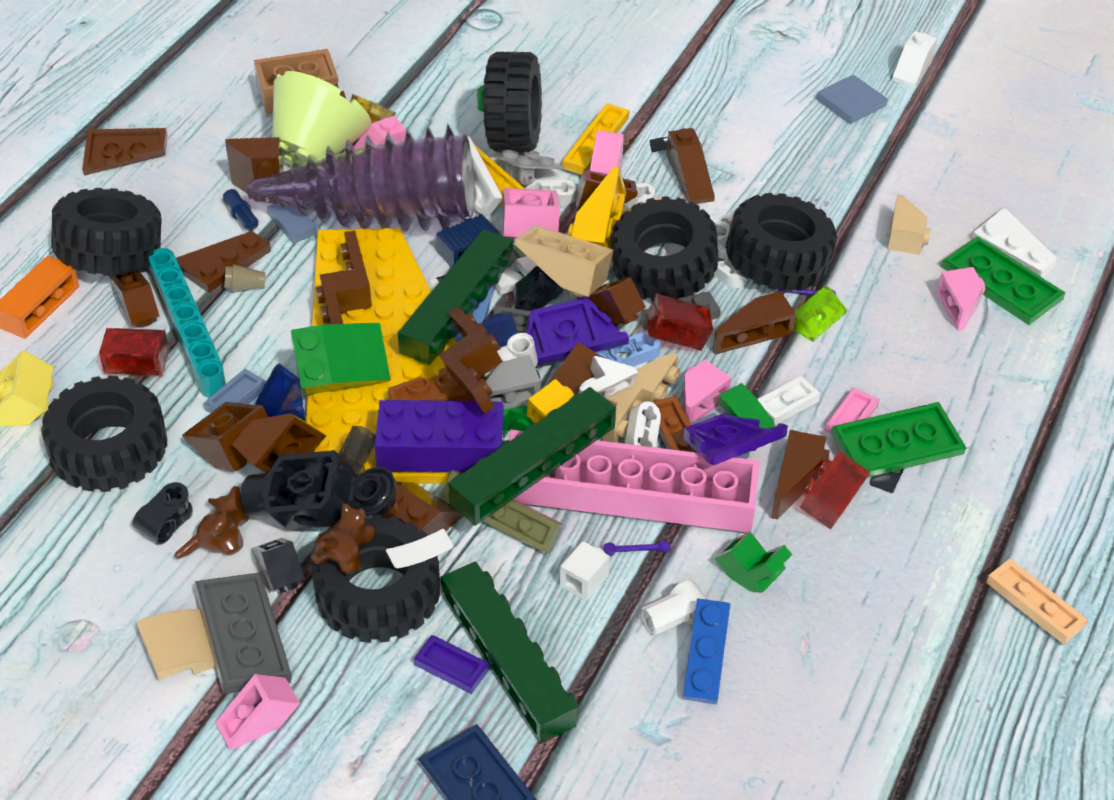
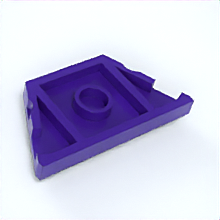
[525,298,629,365]
[683,414,788,465]

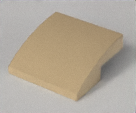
[136,609,216,680]

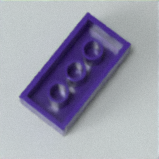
[375,400,504,472]

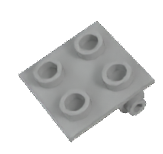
[491,150,564,186]

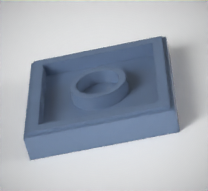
[816,74,888,124]

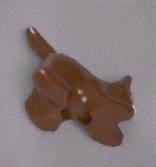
[174,486,250,559]
[311,504,376,573]

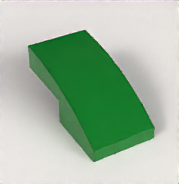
[718,383,775,429]

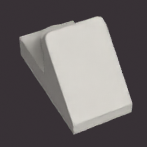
[578,356,638,399]

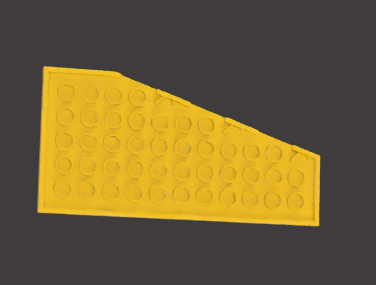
[306,228,464,484]

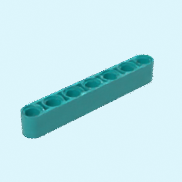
[149,248,226,398]

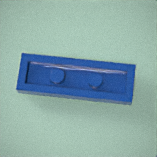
[683,598,731,705]

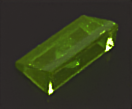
[794,286,847,342]

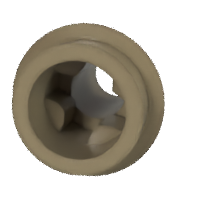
[224,264,265,292]

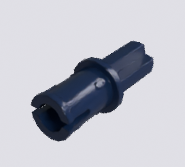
[222,189,259,231]

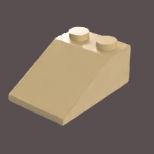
[514,225,613,297]

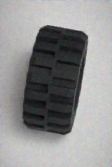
[483,52,542,152]
[51,188,162,276]
[725,193,837,291]
[610,196,718,303]
[41,375,168,492]
[311,515,440,643]

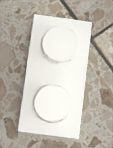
[757,376,820,425]

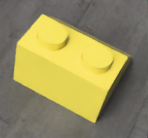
[0,350,54,427]

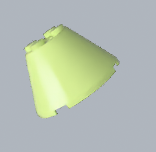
[273,71,371,173]

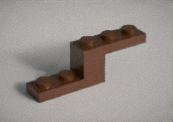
[316,230,372,324]
[439,306,503,414]

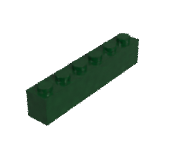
[398,229,515,365]
[449,387,616,526]
[441,561,579,744]

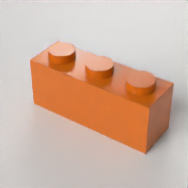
[0,255,80,339]

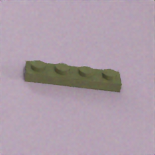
[440,470,563,553]

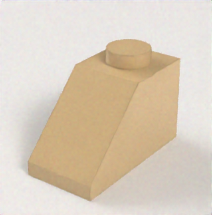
[887,194,931,255]

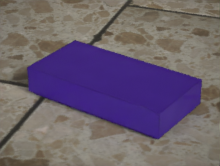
[413,635,489,694]

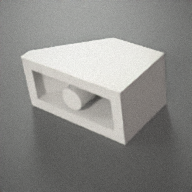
[892,31,937,88]

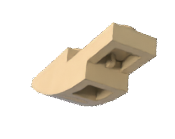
[603,353,680,443]

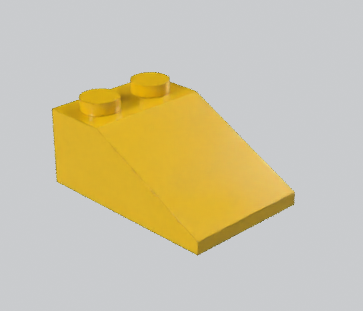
[568,166,626,266]

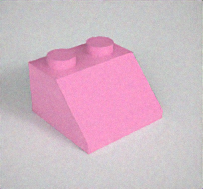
[503,188,560,240]

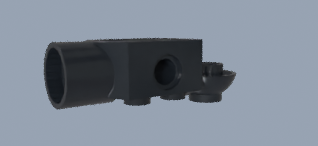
[241,450,396,530]

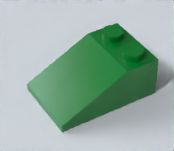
[291,323,391,396]

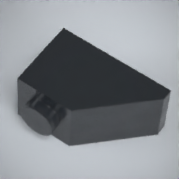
[251,538,305,593]

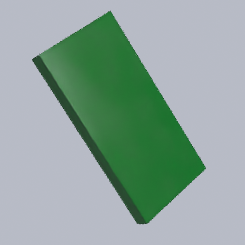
[941,236,1065,325]
[830,402,967,480]

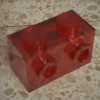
[646,294,714,351]
[99,328,169,376]
[799,451,871,529]

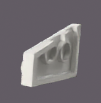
[435,136,503,215]
[972,207,1057,277]

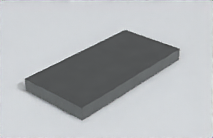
[194,572,292,694]

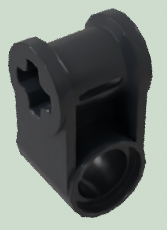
[513,266,563,311]
[132,482,193,544]

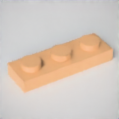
[986,559,1088,645]

